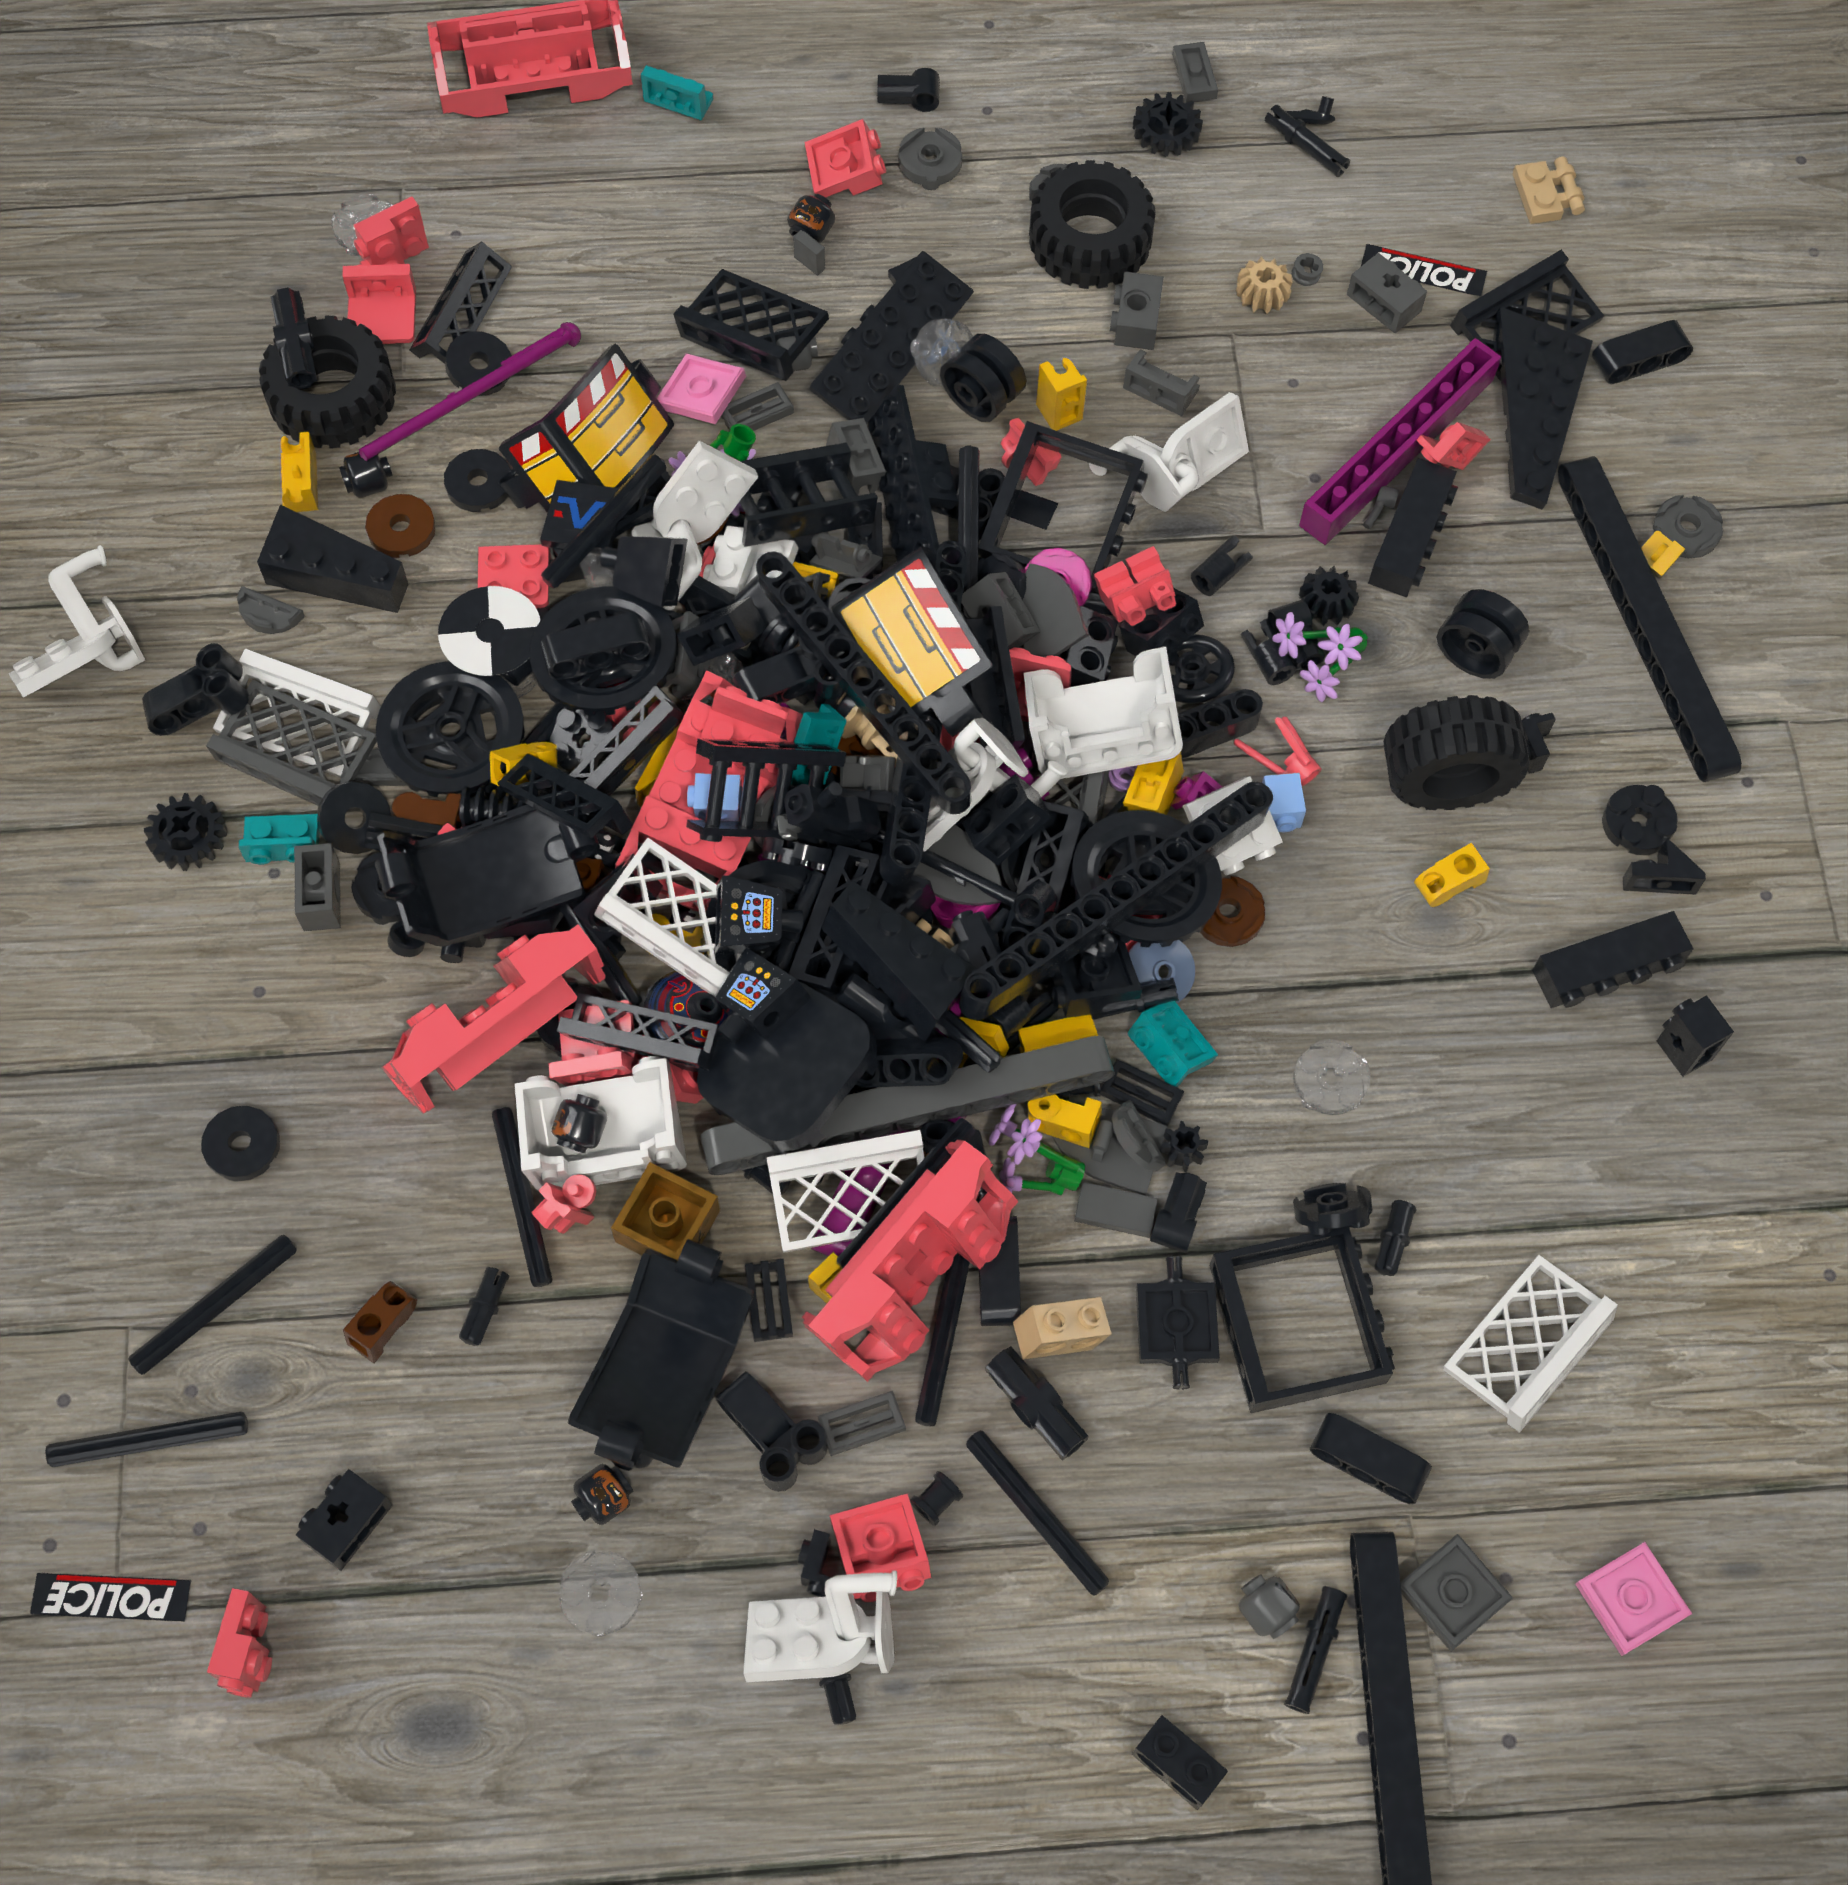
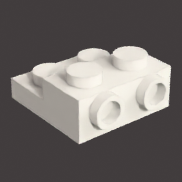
[703,526,799,596]
[1183,776,1283,875]

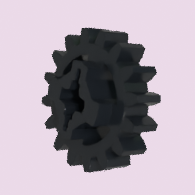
[1132,92,1203,157]
[144,793,227,871]

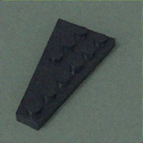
[1496,307,1593,510]

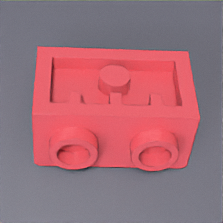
[1417,422,1491,470]

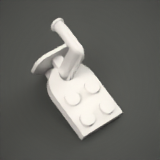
[1089,392,1249,512]
[632,441,758,610]
[8,545,145,698]
[907,718,1067,851]
[743,1570,897,1682]

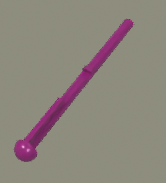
[359,322,581,461]

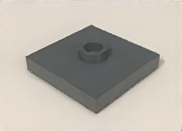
[1400,1534,1513,1652]

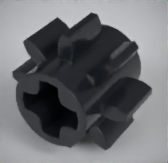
[1159,1121,1208,1172]

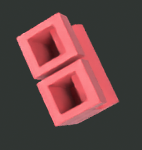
[1094,546,1176,626]

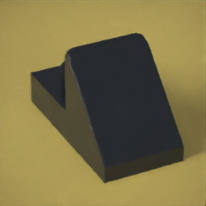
[1623,839,1706,895]

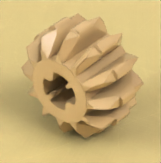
[1236,256,1292,314]

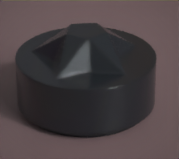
[387,920,425,957]

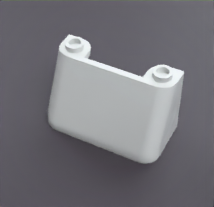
[1024,647,1183,779]
[515,1056,687,1190]

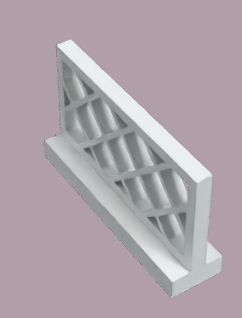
[213,649,381,778]
[594,838,741,997]
[767,1130,925,1253]
[1443,1255,1618,1433]

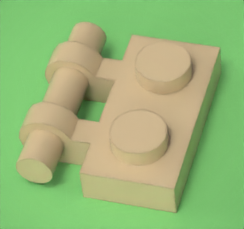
[1512,156,1585,224]

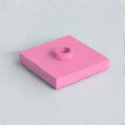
[657,354,746,424]
[1575,1542,1692,1656]

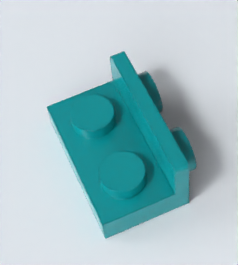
[641,65,714,120]
[791,704,847,785]
[238,814,320,865]
[1128,1001,1218,1087]

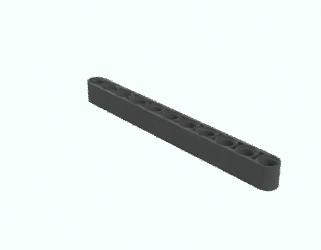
[700,1036,1115,1175]

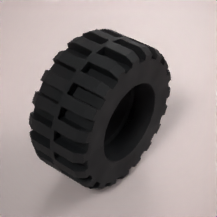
[1029,160,1156,289]
[259,315,396,449]
[1383,695,1530,810]

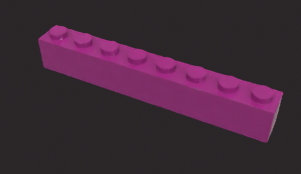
[1299,338,1501,545]

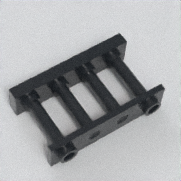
[739,443,878,547]
[686,738,846,844]

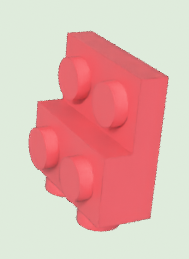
[804,119,886,198]
[354,196,429,265]
[830,1494,931,1602]
[207,1588,272,1698]

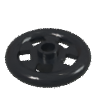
[1168,634,1235,704]

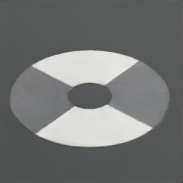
[438,586,541,676]

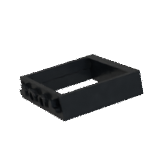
[979,421,1148,593]
[1209,1226,1395,1413]

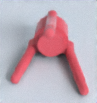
[1234,717,1322,786]

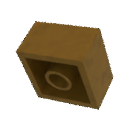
[611,1162,720,1260]

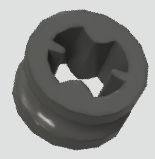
[1292,253,1323,286]

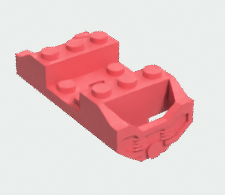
[427,0,633,118]
[615,670,803,912]
[381,924,606,1114]
[801,1140,1018,1382]

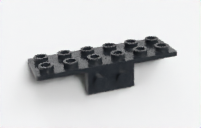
[809,251,974,424]
[867,384,958,562]

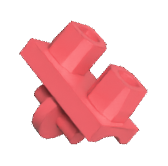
[1000,417,1061,486]
[531,1174,596,1234]

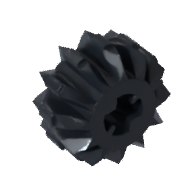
[1299,566,1359,626]

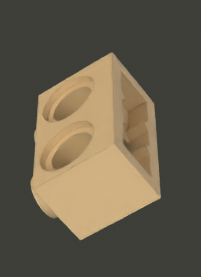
[1013,1297,1112,1359]

